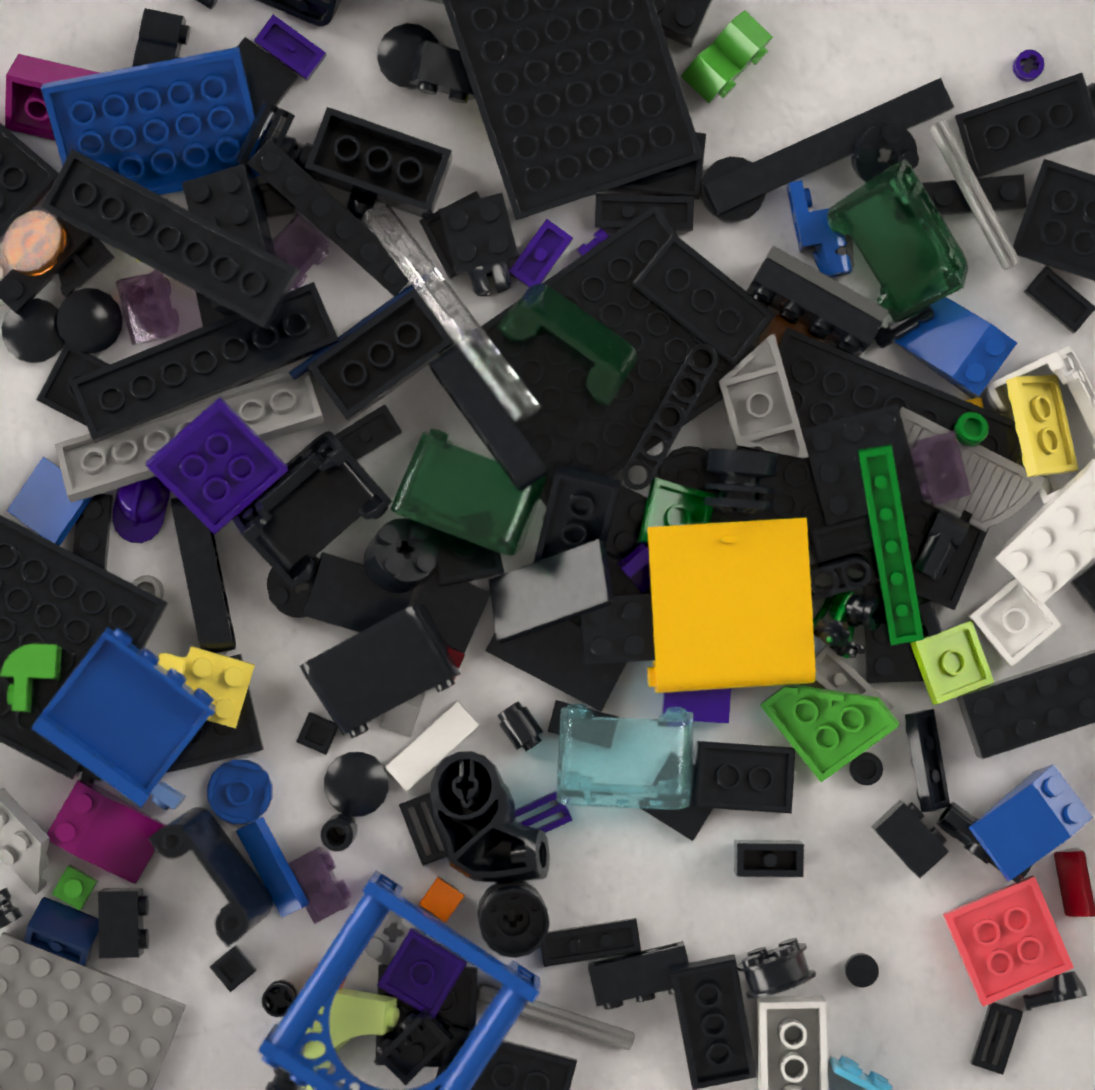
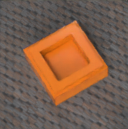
[419,876,465,923]

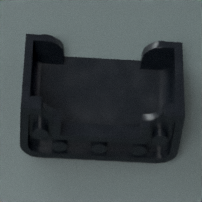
[232,431,393,589]
[300,604,461,739]
[148,807,273,947]

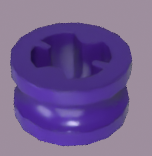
[1013,49,1045,82]

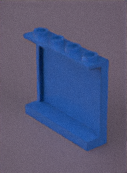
[32,627,216,807]

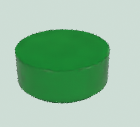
[954,412,989,447]

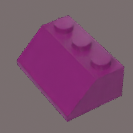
[5,54,100,140]

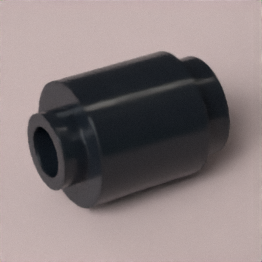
[497,701,544,752]
[321,814,358,851]

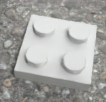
[968,577,1062,667]

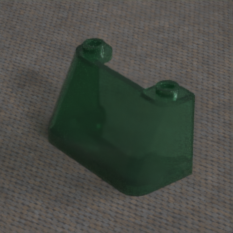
[827,159,968,323]
[497,284,637,408]
[390,428,548,556]

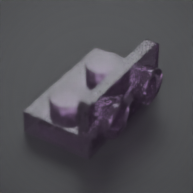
[288,846,352,924]

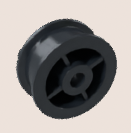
[737,938,816,998]

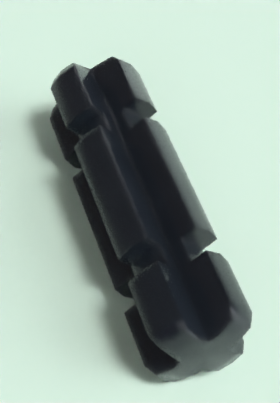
[874,302,935,348]

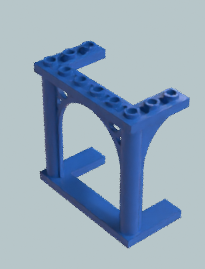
[258,870,540,1090]

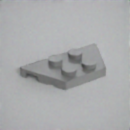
[718,334,809,459]
[0,789,50,894]

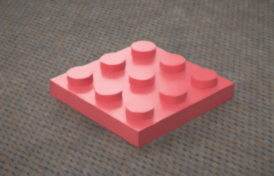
[942,875,1074,1007]

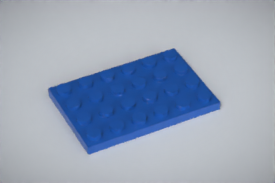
[41,47,260,195]

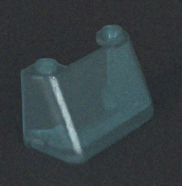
[557,704,694,809]

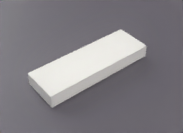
[385,701,480,792]

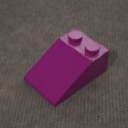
[47,779,166,884]

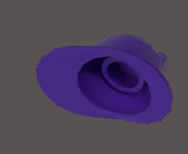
[112,476,170,543]

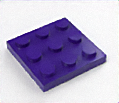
[146,397,288,535]

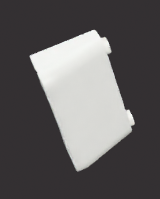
[987,346,1095,504]

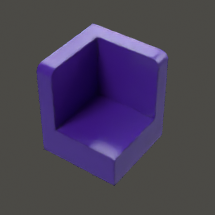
[618,543,651,593]

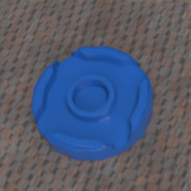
[207,759,273,825]

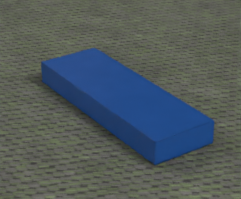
[236,817,309,918]

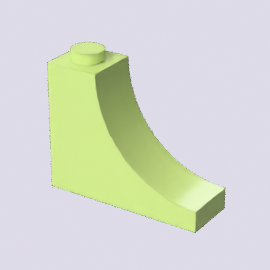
[300,988,400,1090]

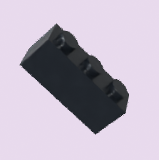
[587,941,689,1010]

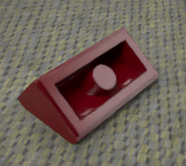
[1054,848,1095,917]

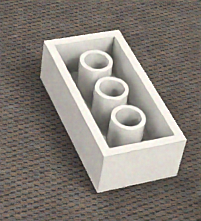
[995,459,1095,604]
[757,995,828,1090]

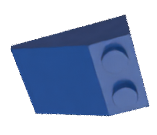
[894,289,1017,399]
[968,764,1093,881]

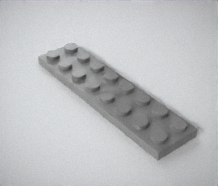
[55,369,325,503]

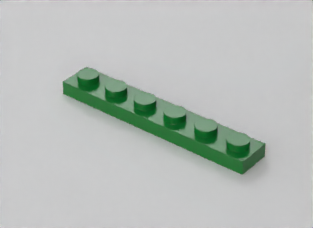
[858,444,924,645]

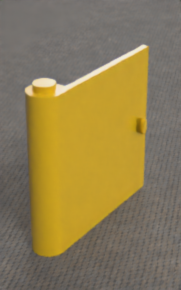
[647,518,816,693]

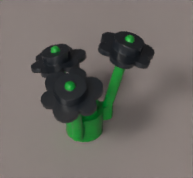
[813,591,866,658]

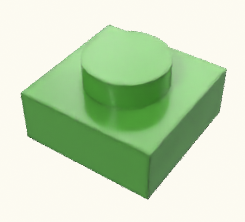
[52,864,99,910]

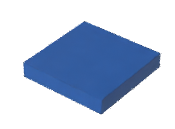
[7,457,93,546]

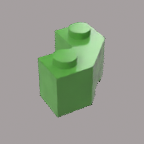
[681,10,773,103]

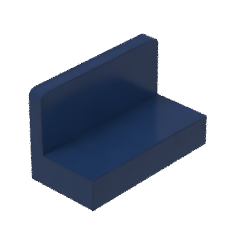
[24,897,99,966]

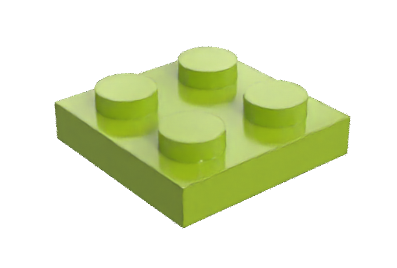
[910,620,994,705]

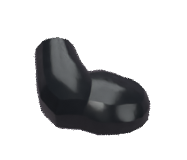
[430,751,550,883]

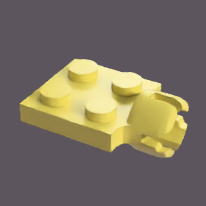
[158,646,255,729]

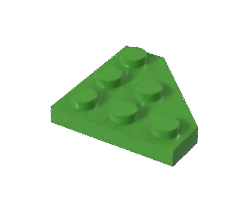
[760,684,900,782]

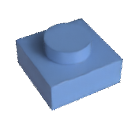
[150,779,186,810]

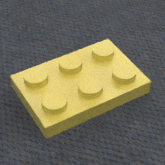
[1006,375,1079,477]

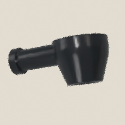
[1023,971,1087,1011]

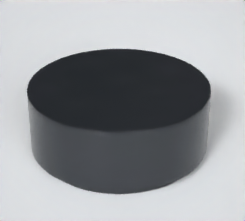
[849,752,883,785]
[845,953,879,988]

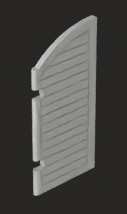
[900,407,1046,532]

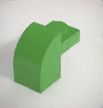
[1,644,62,712]

